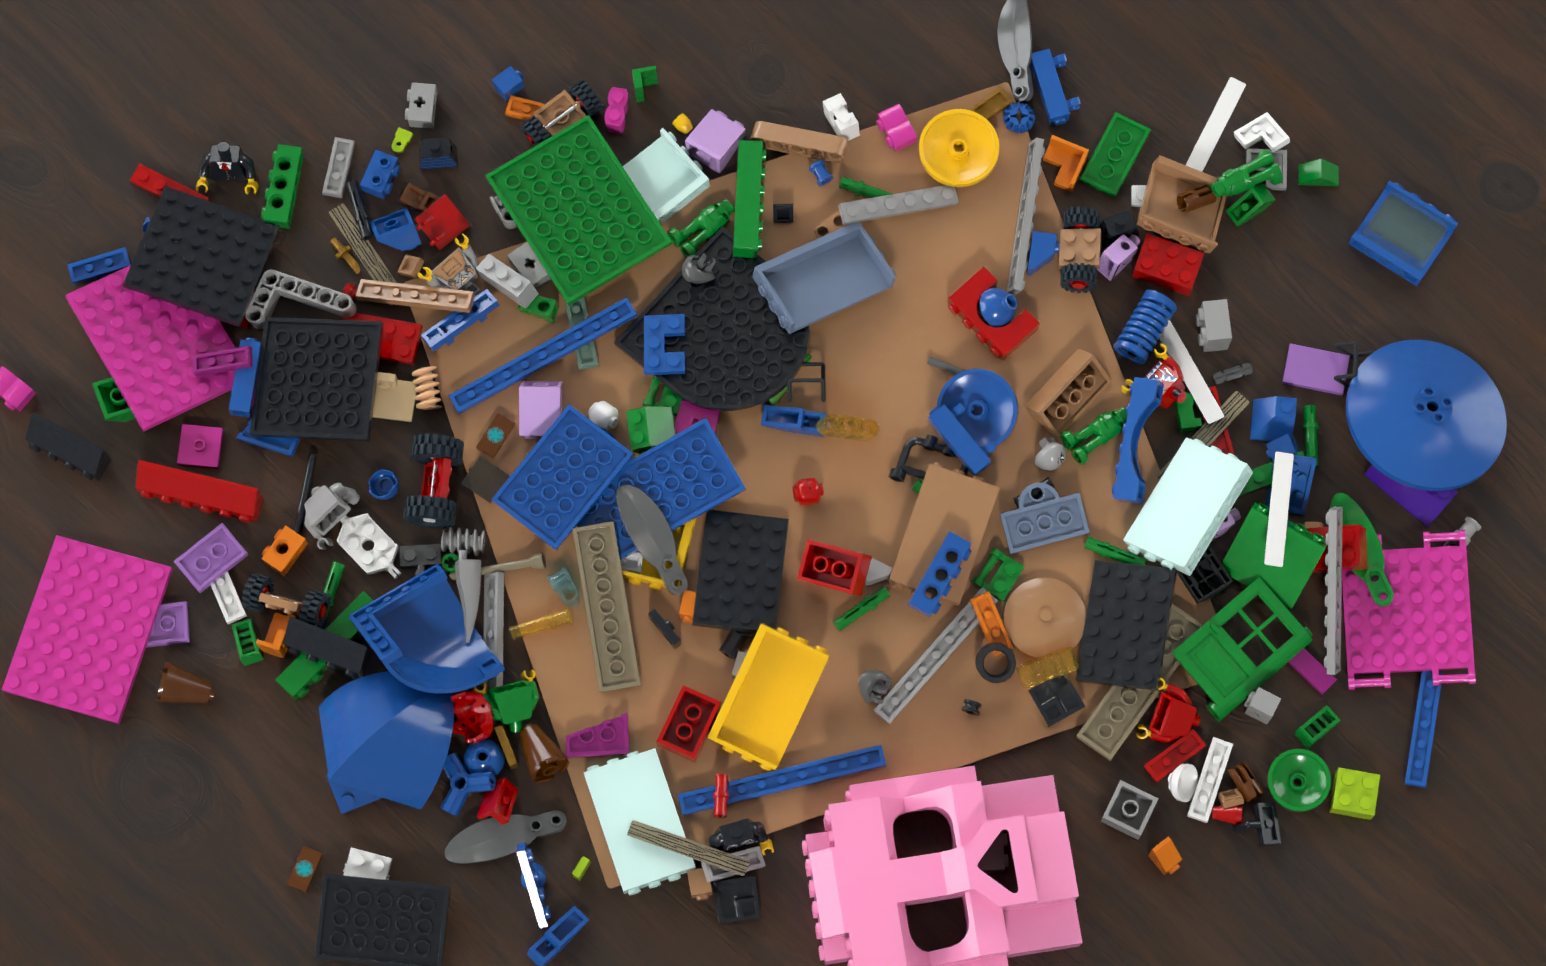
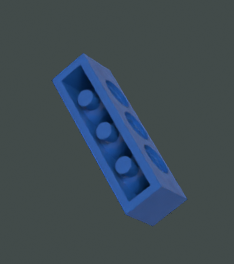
[908,531,972,618]

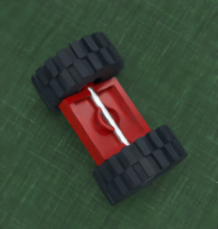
[403,434,464,528]

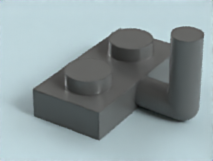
[399,544,442,576]

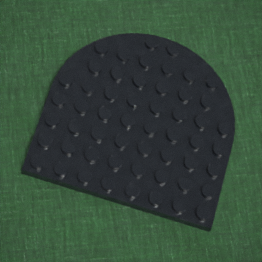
[614,227,810,411]

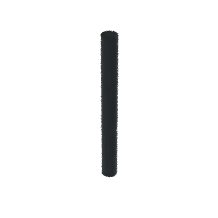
[293,454,317,534]

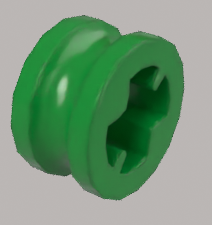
[442,553,459,573]

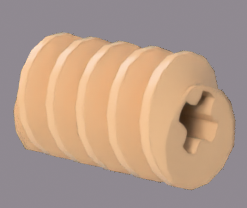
[412,366,442,410]

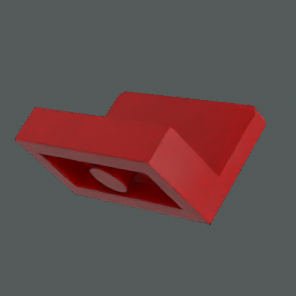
[477,778,518,825]

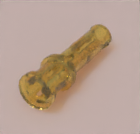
[509,606,573,639]

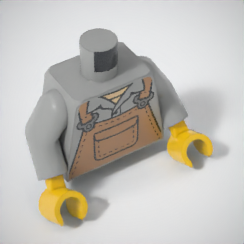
[418,234,480,296]

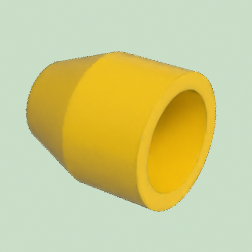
[672,113,693,135]

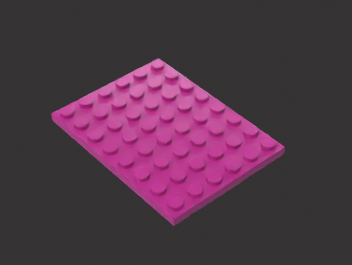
[66,265,235,432]
[2,535,173,724]

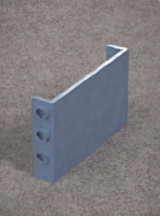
[752,222,896,334]

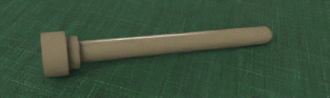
[449,552,546,580]

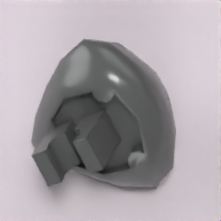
[682,253,716,284]
[858,669,892,704]

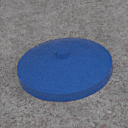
[937,369,1018,449]

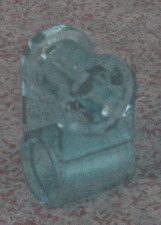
[546,566,580,608]

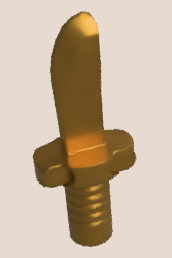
[330,237,360,274]

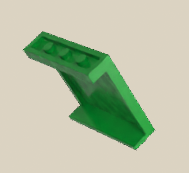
[1222,503,1327,610]

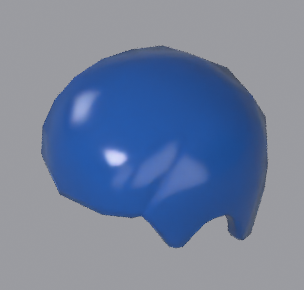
[368,469,399,500]

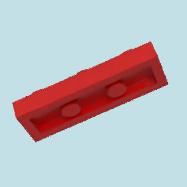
[1143,729,1206,783]

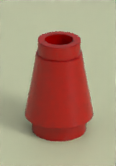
[1212,805,1243,825]

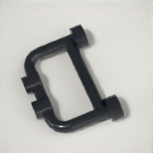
[888,435,969,482]

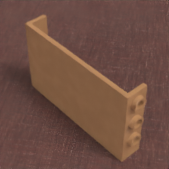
[888,462,999,606]

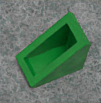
[1298,159,1339,186]

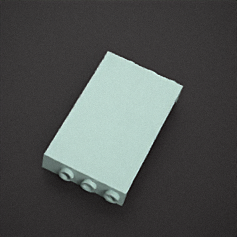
[623,128,710,225]
[1123,437,1253,576]
[583,748,696,896]

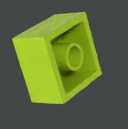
[1329,767,1380,820]

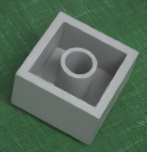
[1196,299,1232,352]
[1100,780,1159,840]

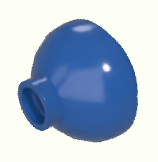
[980,288,1017,327]
[463,739,505,777]

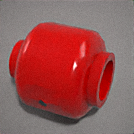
[792,478,824,506]

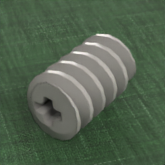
[441,527,485,556]

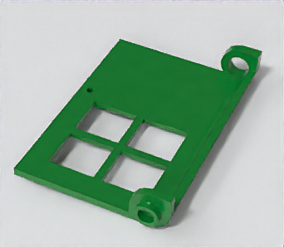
[1171,577,1313,722]

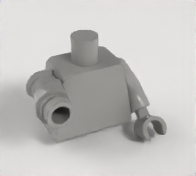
[304,483,360,550]

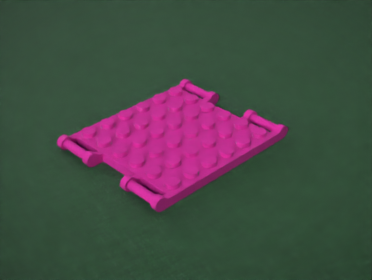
[1342,530,1476,690]

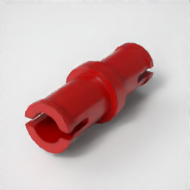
[713,774,730,818]

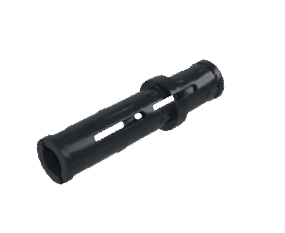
[346,181,374,240]

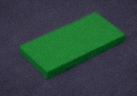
[1079,112,1151,198]

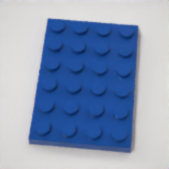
[491,404,634,551]

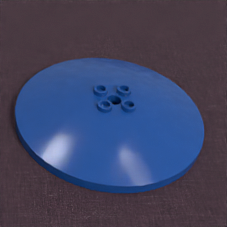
[1346,340,1507,491]

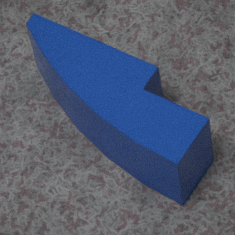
[761,405,828,437]
[527,905,589,966]

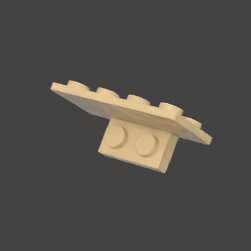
[372,372,418,422]

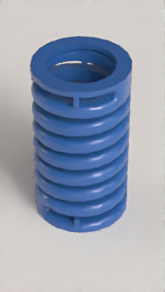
[1113,290,1177,365]

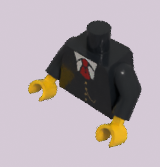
[196,142,259,194]

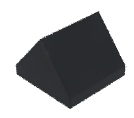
[773,204,794,223]

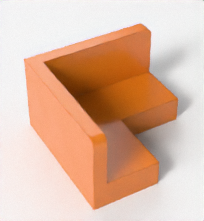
[1043,135,1089,192]
[256,613,298,659]

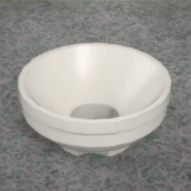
[1168,764,1198,802]

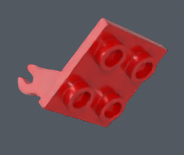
[414,194,470,251]

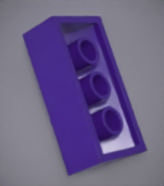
[1364,465,1458,528]

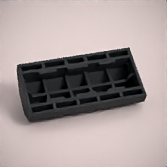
[1177,546,1233,604]

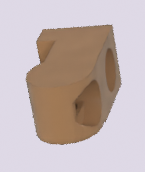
[814,210,852,238]

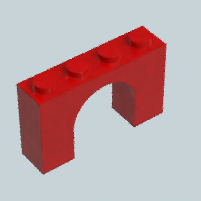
[948,267,1040,361]

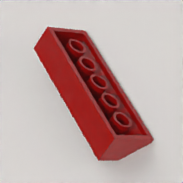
[136,460,264,523]

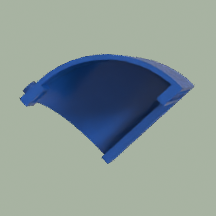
[348,564,505,693]
[319,671,454,810]

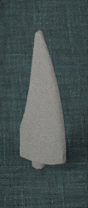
[455,550,481,643]

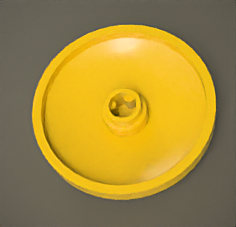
[919,109,999,187]

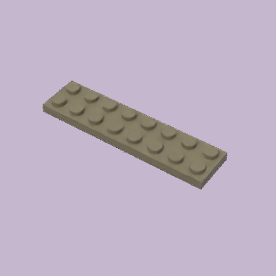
[573,521,641,692]
[1076,604,1203,761]

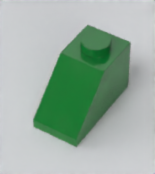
[1226,184,1276,227]

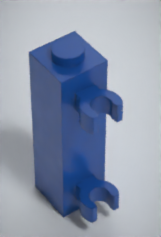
[1030,49,1081,126]
[229,338,261,417]
[928,403,997,476]

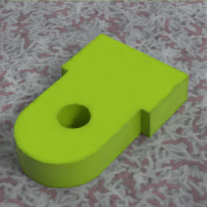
[391,127,413,154]

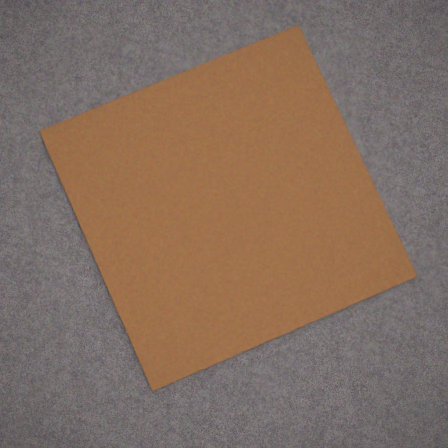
[404,82,1216,889]

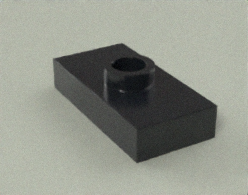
[648,609,681,649]

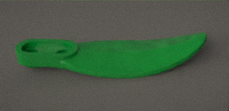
[1330,493,1394,607]

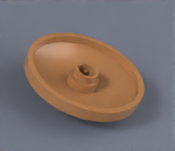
[1003,578,1086,660]

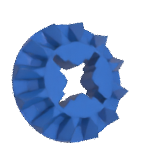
[1003,101,1035,133]

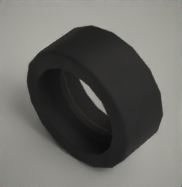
[975,642,1016,683]

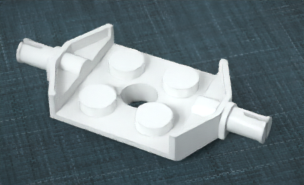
[337,513,401,579]

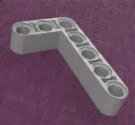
[246,270,357,330]

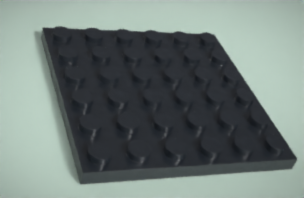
[123,186,280,327]
[250,317,384,442]

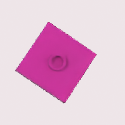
[675,401,721,434]
[177,424,224,469]

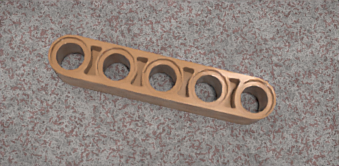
[750,121,849,163]

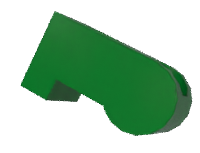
[517,296,559,323]
[1175,392,1202,434]

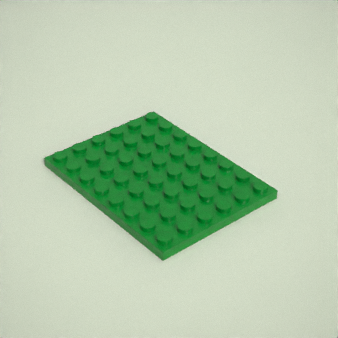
[485,115,672,306]

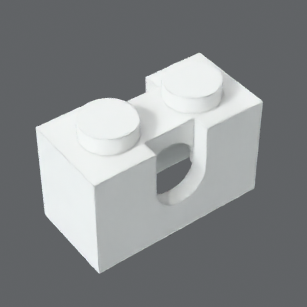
[823,93,860,141]

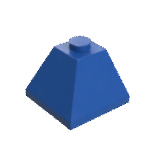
[370,208,421,251]
[1250,396,1297,442]

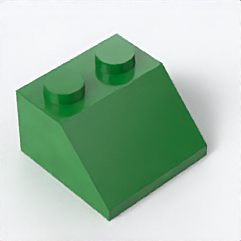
[92,377,136,422]
[626,407,676,454]

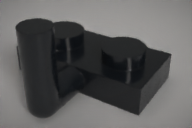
[1233,802,1281,846]

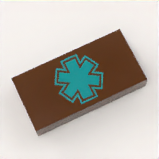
[476,413,515,459]
[286,846,323,893]

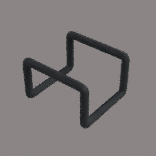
[1334,341,1373,388]
[788,362,826,402]

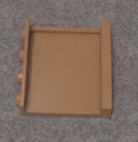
[1136,155,1226,253]

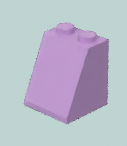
[685,109,746,174]
[519,381,563,439]

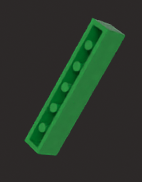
[733,140,766,258]
[275,591,374,700]

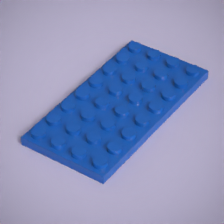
[577,418,746,560]

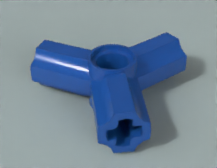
[440,753,496,816]

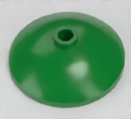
[1267,749,1331,812]

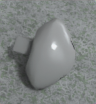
[1035,437,1067,471]

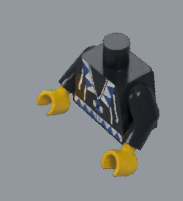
[709,818,774,855]

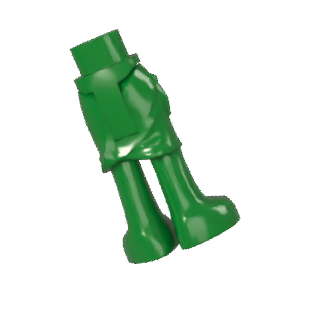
[1210,149,1283,198]
[667,199,735,258]
[1060,407,1128,465]

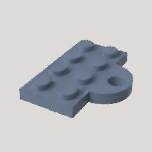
[999,483,1090,554]

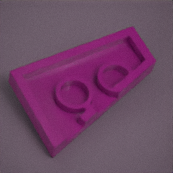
[566,713,629,758]

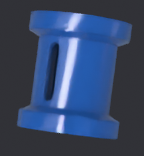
[809,160,834,186]

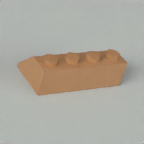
[1025,348,1112,439]

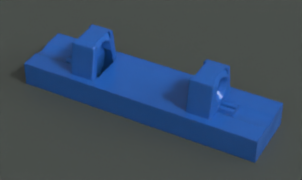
[421,289,499,352]

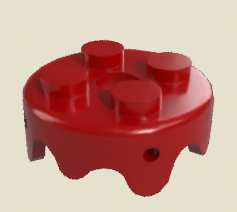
[451,690,493,744]

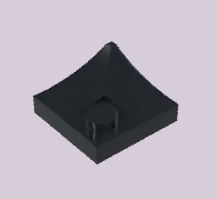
[1028,671,1085,727]
[712,876,761,924]

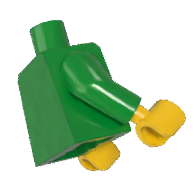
[473,670,539,732]

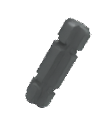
[1213,363,1253,384]

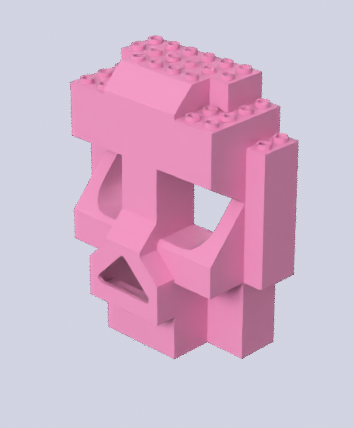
[802,766,1082,966]

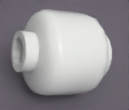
[588,401,619,430]

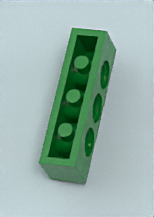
[261,144,304,229]

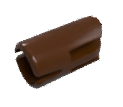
[1176,185,1217,213]
[1227,761,1264,803]

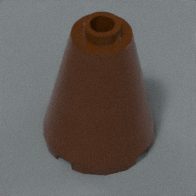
[156,662,215,703]
[520,723,570,783]

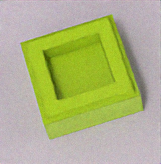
[572,856,591,881]

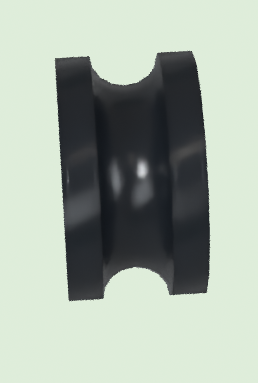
[962,699,982,715]

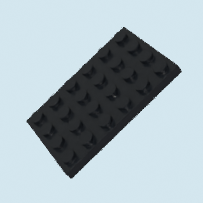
[692,510,789,633]
[1076,560,1177,691]
[315,874,451,966]

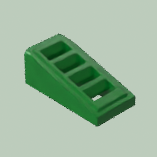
[232,618,263,666]
[1294,705,1341,749]

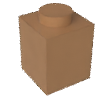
[687,868,713,901]

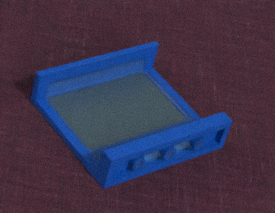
[1348,180,1458,286]

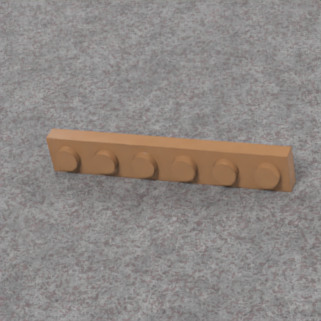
[355,279,475,313]

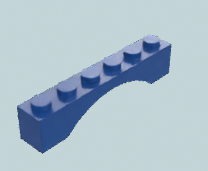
[1112,377,1164,504]

